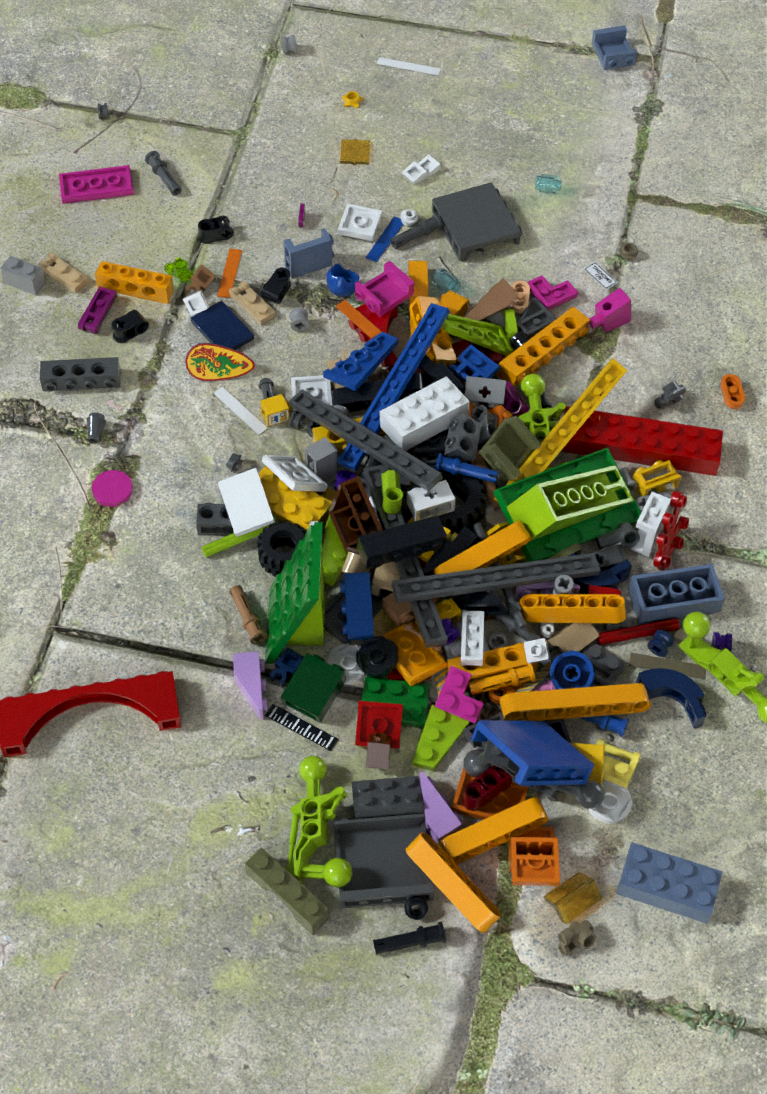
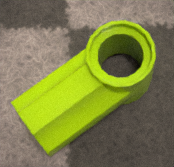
[381,470,403,514]

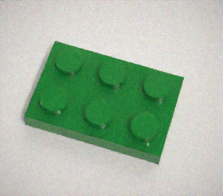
[362,677,430,727]

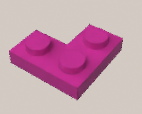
[527,275,578,310]
[435,666,484,724]

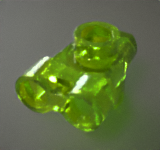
[164,257,193,283]

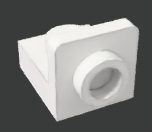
[524,638,551,665]

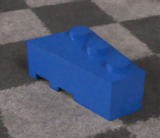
[340,572,374,641]

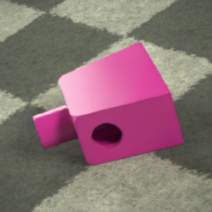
[589,287,631,332]

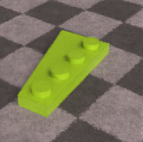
[441,314,514,356]
[322,506,348,587]

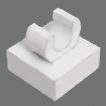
[183,290,209,316]

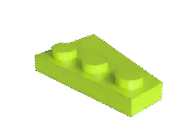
[412,705,472,771]

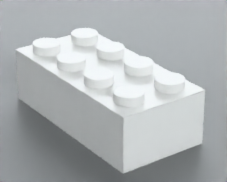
[379,376,469,451]

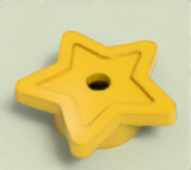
[342,91,364,108]

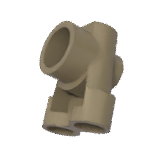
[558,920,596,956]

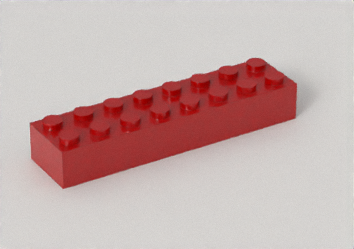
[560,406,723,476]

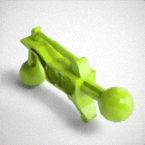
[518,373,568,471]
[678,612,767,724]
[285,755,353,888]

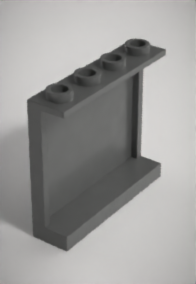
[432,182,522,262]
[333,813,434,909]

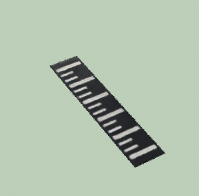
[265,704,338,751]

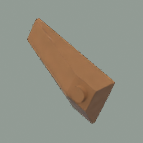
[448,278,519,336]

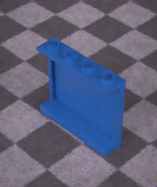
[471,720,594,786]

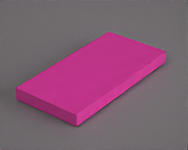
[59,165,134,204]

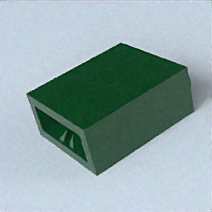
[280,653,346,723]

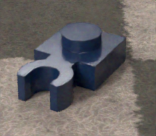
[270,647,304,687]

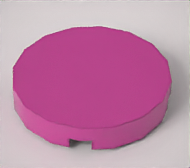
[92,470,133,507]

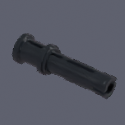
[373,921,446,955]

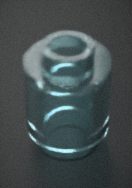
[535,174,562,194]
[433,269,460,293]

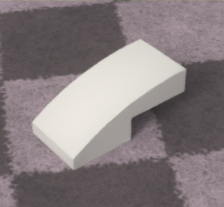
[402,154,441,184]

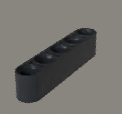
[331,372,425,412]

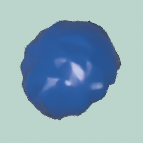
[326,263,361,297]

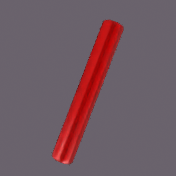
[597,618,679,645]

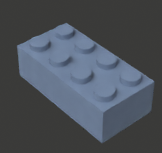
[628,564,725,624]
[616,842,723,924]

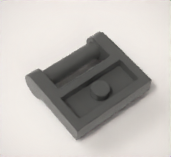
[572,641,627,686]

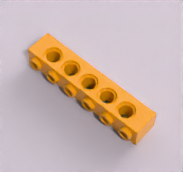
[496,306,590,387]

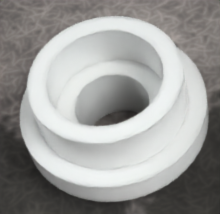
[400,209,418,226]

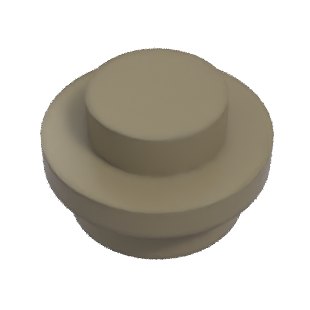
[620,242,638,260]

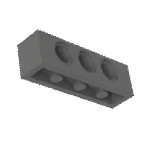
[40,357,121,392]

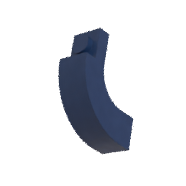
[569,553,632,594]
[636,668,706,729]

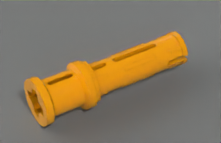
[468,663,536,696]

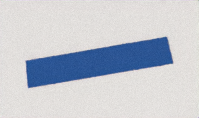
[365,216,403,262]

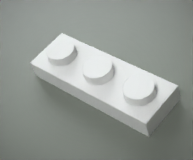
[461,611,484,666]

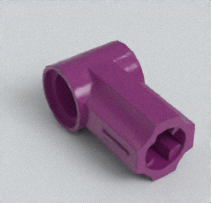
[504,381,530,418]

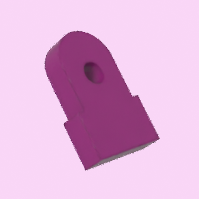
[298,203,305,227]

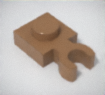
[185,264,216,293]

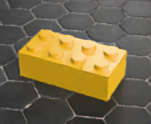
[259,466,332,534]

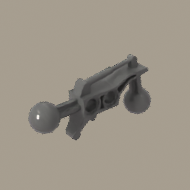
[463,739,605,809]

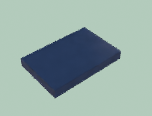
[191,300,254,350]

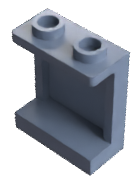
[592,25,637,70]
[283,228,334,278]

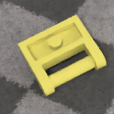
[596,739,641,788]

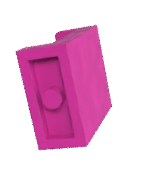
[355,261,415,317]

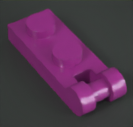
[78,286,117,334]

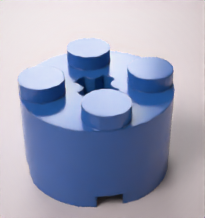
[550,651,595,689]

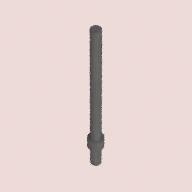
[473,523,527,629]

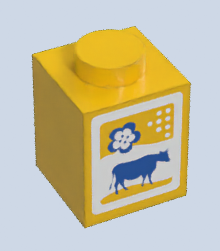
[260,394,292,427]

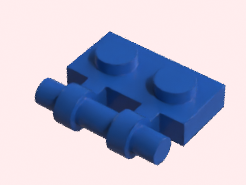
[449,345,500,382]

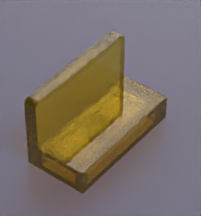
[544,872,602,924]

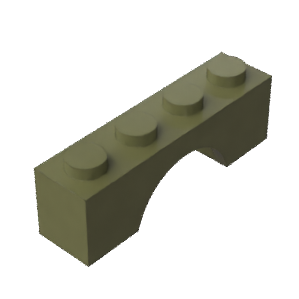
[245,847,329,935]

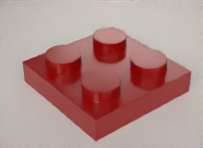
[355,701,403,749]

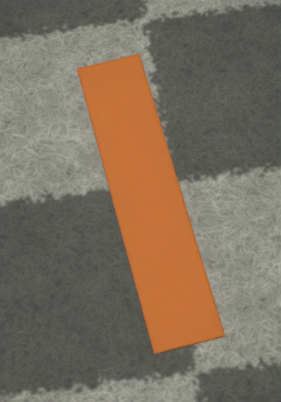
[217,249,242,298]
[335,300,381,339]

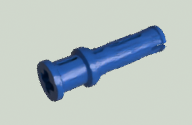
[435,453,498,484]
[580,715,629,737]

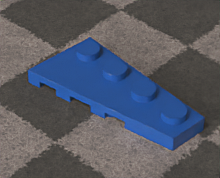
[323,332,399,391]

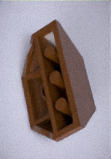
[329,476,382,554]

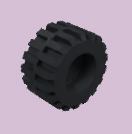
[257,521,306,577]

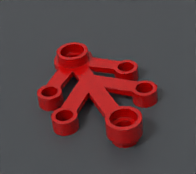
[653,491,689,571]

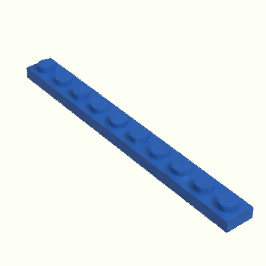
[337,303,450,471]

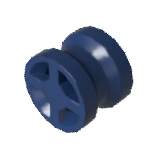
[647,630,674,657]

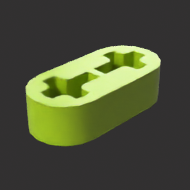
[503,309,518,341]

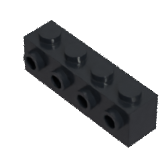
[357,515,447,569]

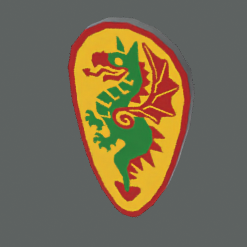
[185,343,255,381]

